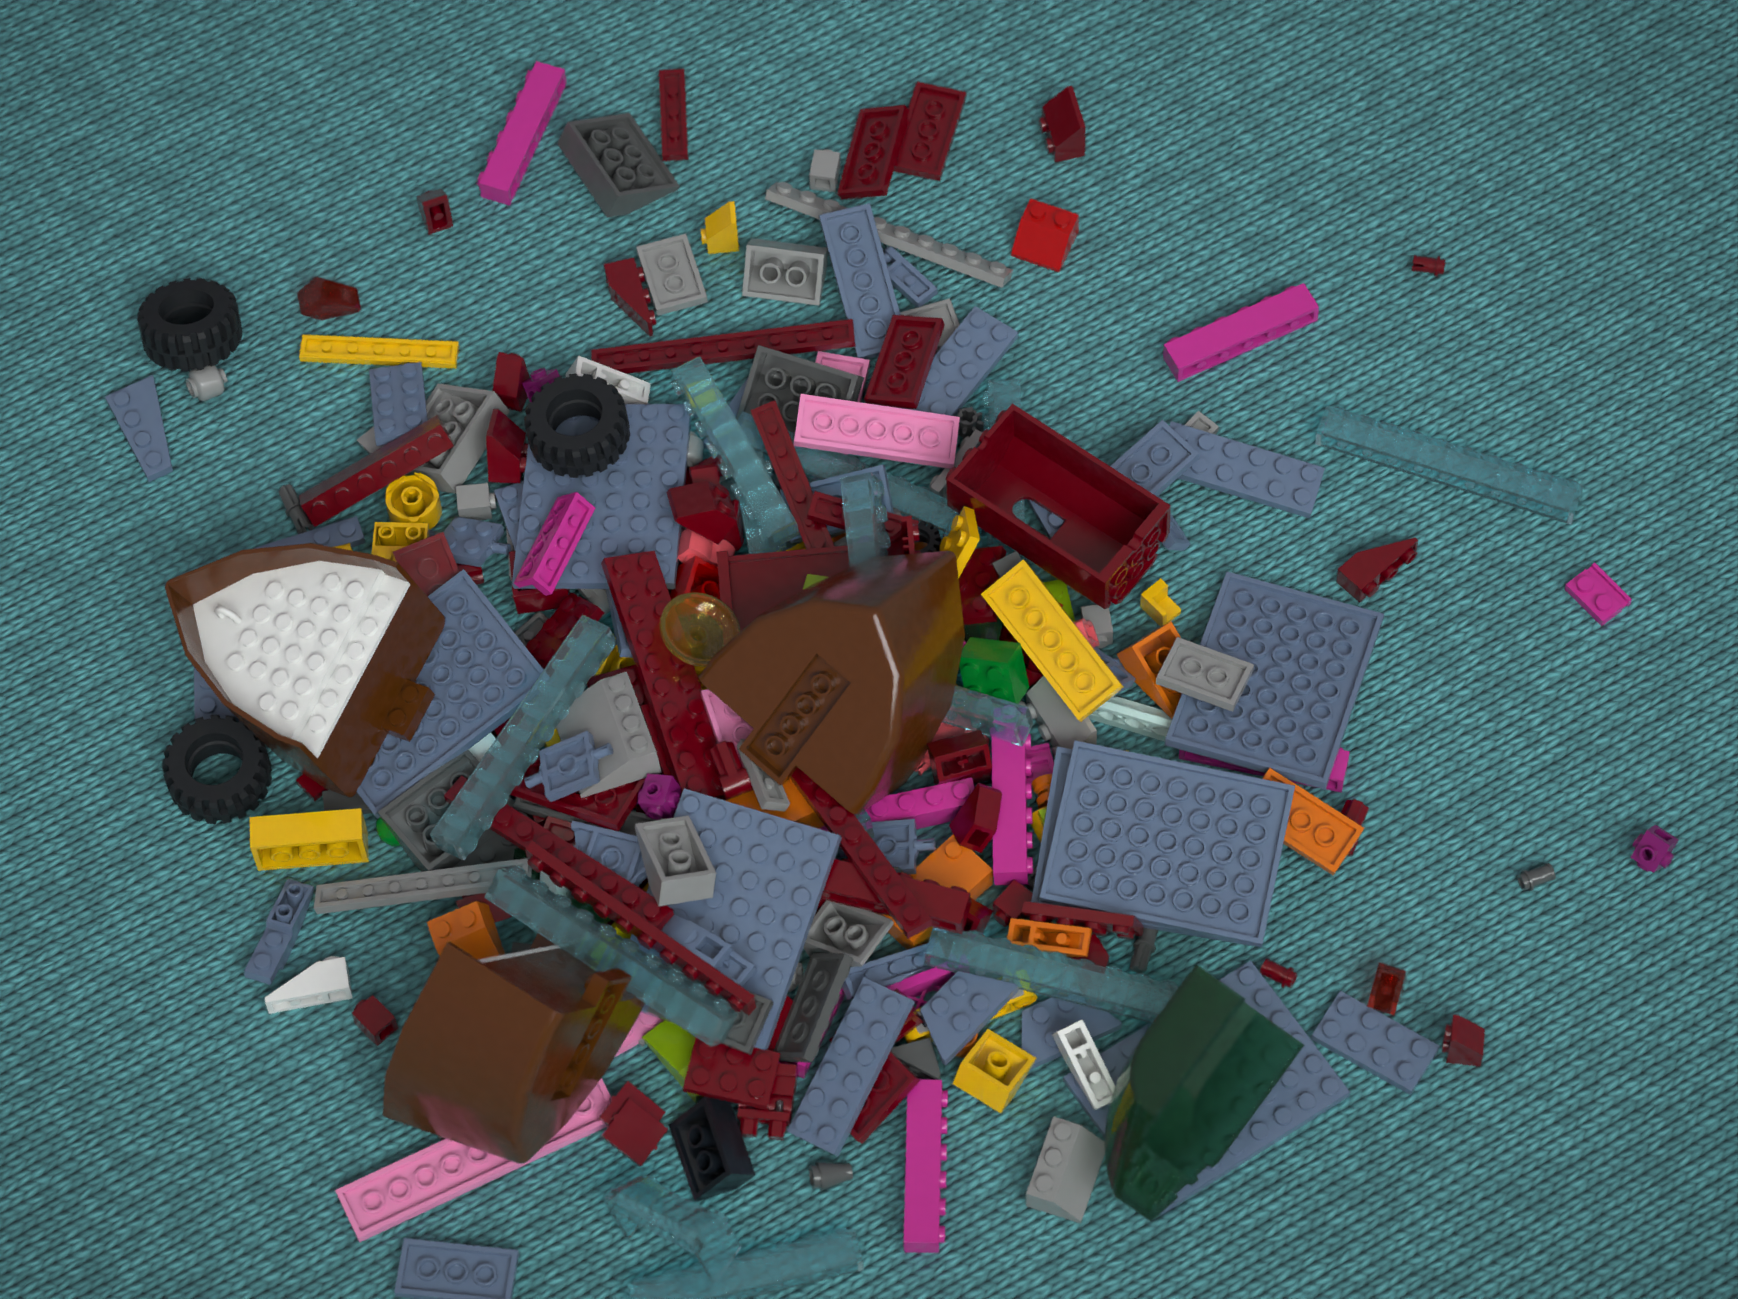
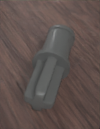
[279,484,314,534]
[1130,928,1159,974]

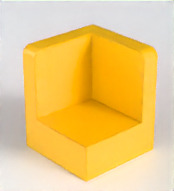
[1140,578,1181,627]

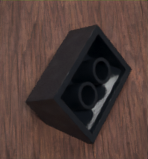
[669,1097,756,1201]

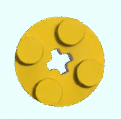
[385,473,442,530]

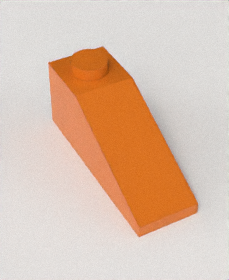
[1006,918,1092,957]

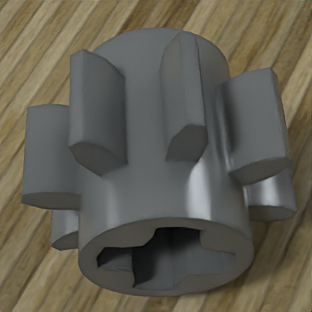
[957,406,984,440]

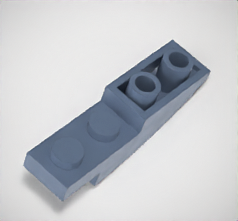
[244,879,314,985]
[661,915,756,987]

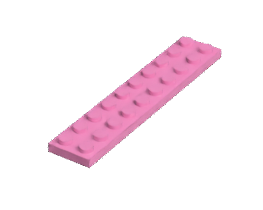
[335,1078,611,1243]

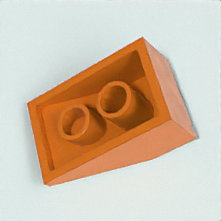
[1117,621,1182,719]
[427,901,505,960]

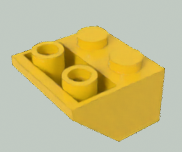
[371,522,429,562]

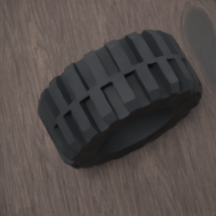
[137,278,243,372]
[524,373,630,478]
[162,714,272,824]

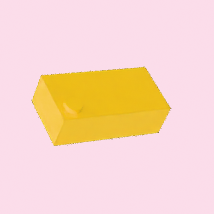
[249,808,369,871]

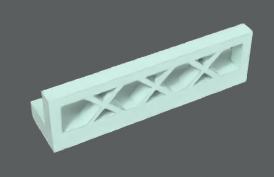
[1088,696,1173,741]

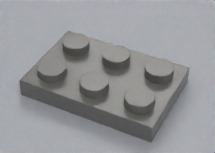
[636,234,708,316]
[1156,637,1254,712]

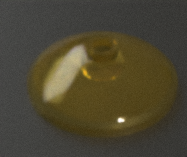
[659,593,741,667]

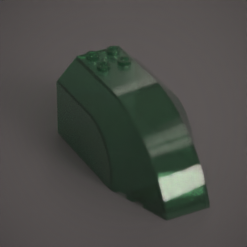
[1105,964,1304,1221]

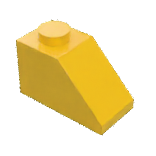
[701,201,739,254]

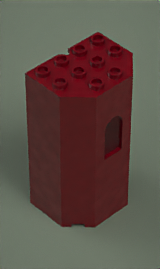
[946,403,1171,609]

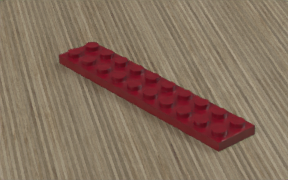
[601,551,726,799]

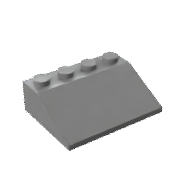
[405,384,510,494]
[552,671,662,798]

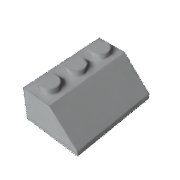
[742,238,828,305]
[1026,675,1097,757]
[1026,1116,1108,1223]

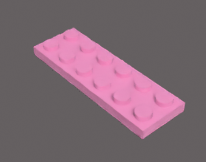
[794,394,960,469]

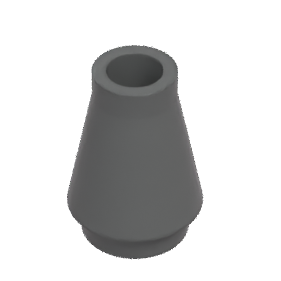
[809,1162,853,1191]

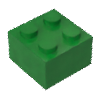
[959,637,1029,707]

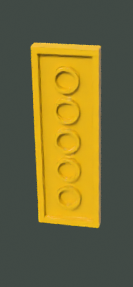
[981,559,1124,722]

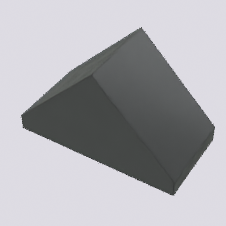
[891,1038,941,1080]

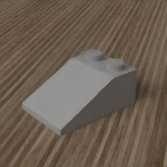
[635,816,716,906]
[803,900,894,967]

